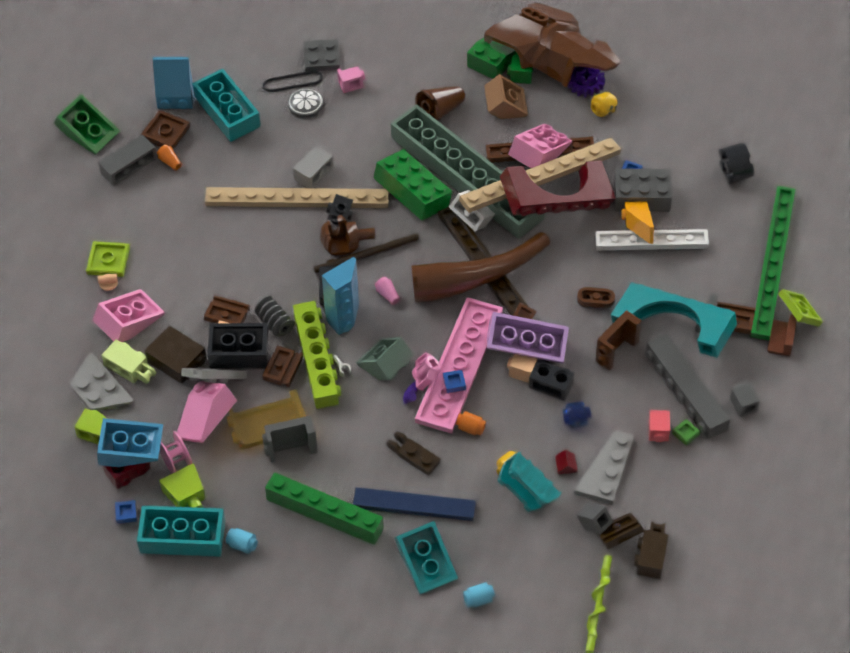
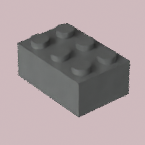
[614,169,672,212]

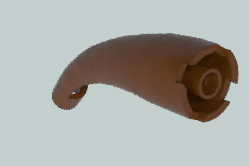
[411,232,550,303]

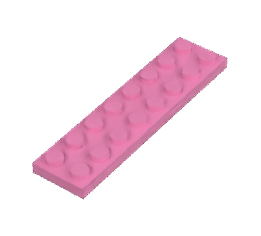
[415,297,503,434]

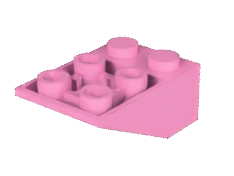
[508,124,572,168]

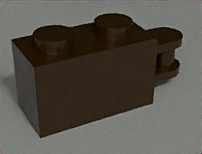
[633,521,669,580]

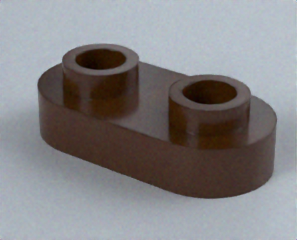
[577,287,615,308]

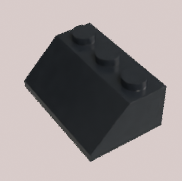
[207,323,268,368]

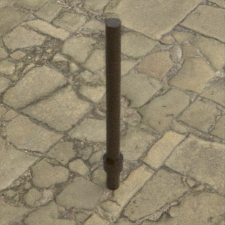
[313,233,419,274]

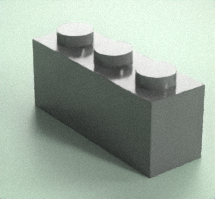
[98,135,157,186]

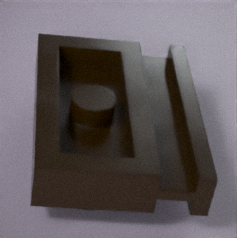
[596,512,644,550]

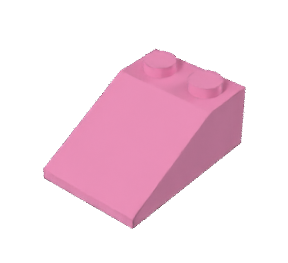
[92,289,165,342]
[177,381,237,443]

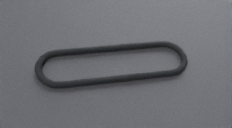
[262,70,323,92]

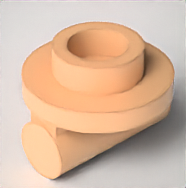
[98,274,118,291]

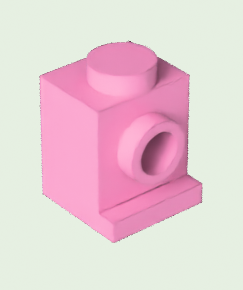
[337,66,365,93]

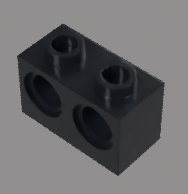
[529,359,574,401]

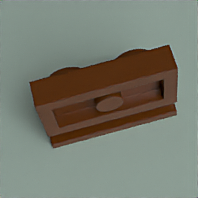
[204,295,250,323]
[717,301,755,335]
[262,345,303,388]

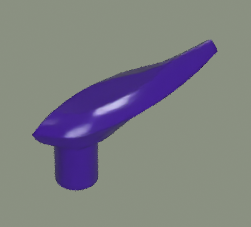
[403,381,418,405]

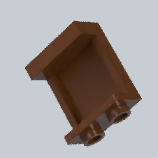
[595,310,642,371]

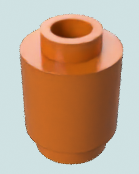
[456,411,487,436]

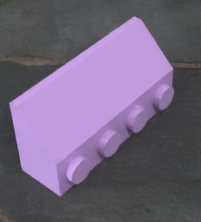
[487,312,569,364]

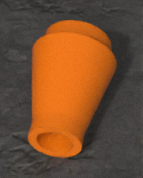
[157,145,182,171]

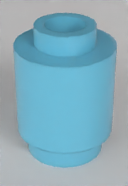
[226,528,258,554]
[463,582,495,608]

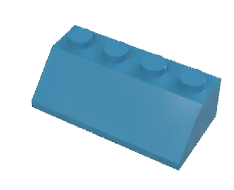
[322,257,359,335]

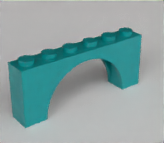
[611,282,737,358]

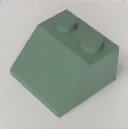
[356,337,414,380]

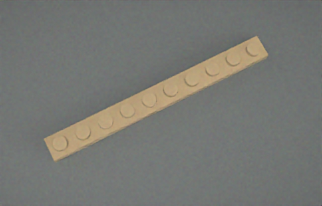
[459,138,621,213]
[205,187,389,208]

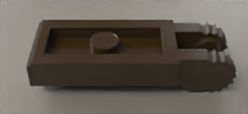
[386,431,441,476]

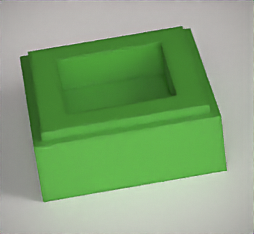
[672,419,700,446]

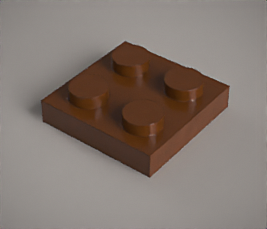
[141,110,191,149]

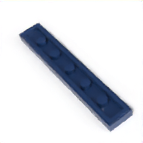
[353,487,476,521]

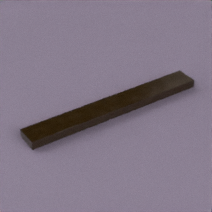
[438,207,529,316]

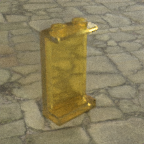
[226,389,306,450]

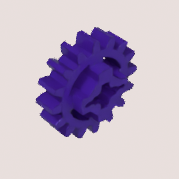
[568,66,605,98]

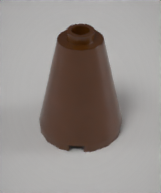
[415,86,465,121]

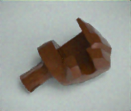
[319,215,376,255]

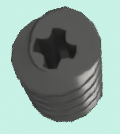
[254,296,295,337]

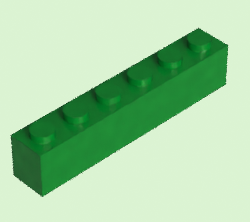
[265,472,384,545]

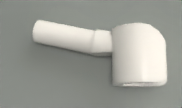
[333,355,351,377]

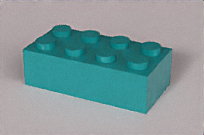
[192,68,261,142]
[137,506,226,557]

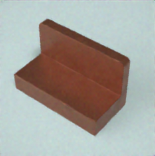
[767,313,797,357]

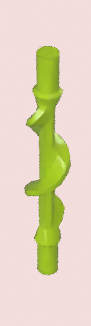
[585,555,612,653]

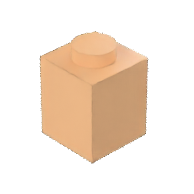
[507,354,538,383]

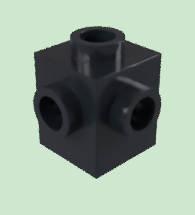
[326,194,354,225]

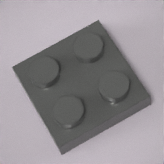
[303,39,340,72]

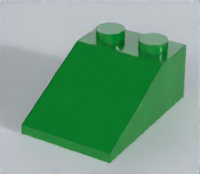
[467,38,517,79]
[54,94,120,155]

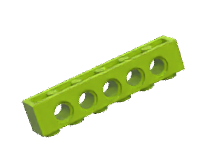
[293,301,342,409]

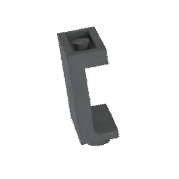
[262,416,318,462]

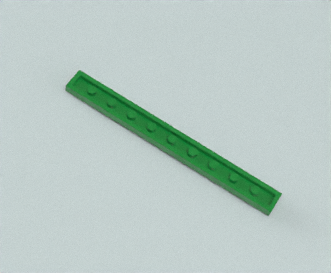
[750,186,796,341]

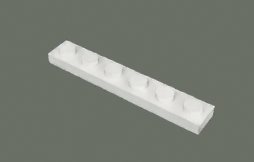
[595,229,709,251]

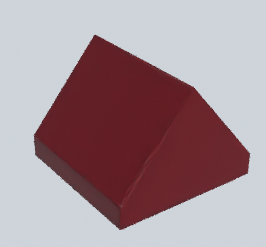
[555,449,578,474]

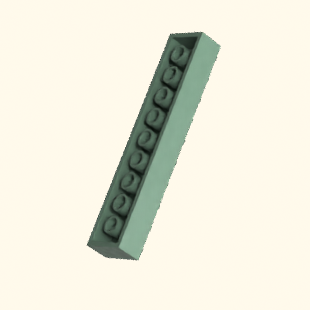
[390,104,545,239]

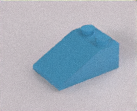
[153,57,194,109]
[97,418,163,467]

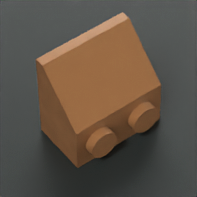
[484,74,528,119]

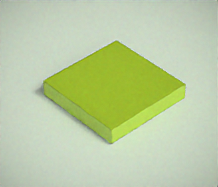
[86,241,130,277]
[778,289,823,327]

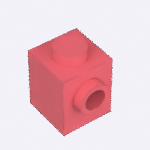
[648,410,670,442]

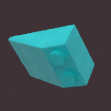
[394,521,458,594]

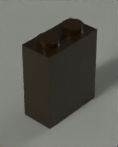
[144,325,207,384]

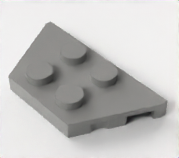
[70,352,134,412]
[181,368,247,383]

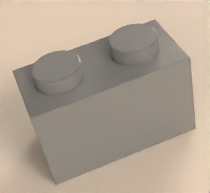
[293,146,334,188]

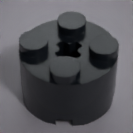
[718,142,754,184]

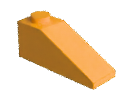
[621,201,654,244]

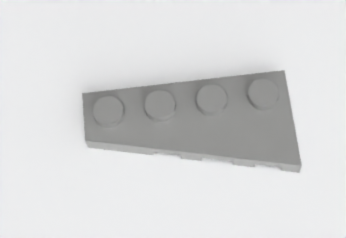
[574,430,634,505]

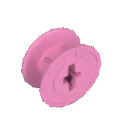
[160,431,192,473]

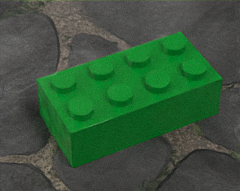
[374,149,452,221]

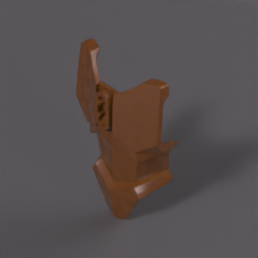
[484,3,620,88]

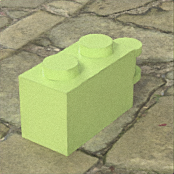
[101,339,157,384]

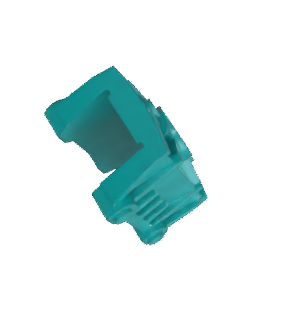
[497,451,562,512]

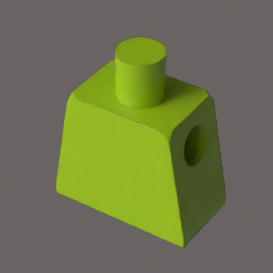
[159,463,205,508]

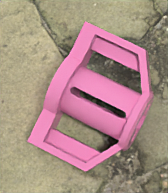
[412,352,440,390]

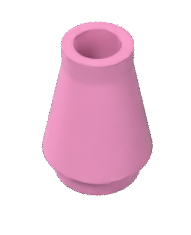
[375,276,400,305]

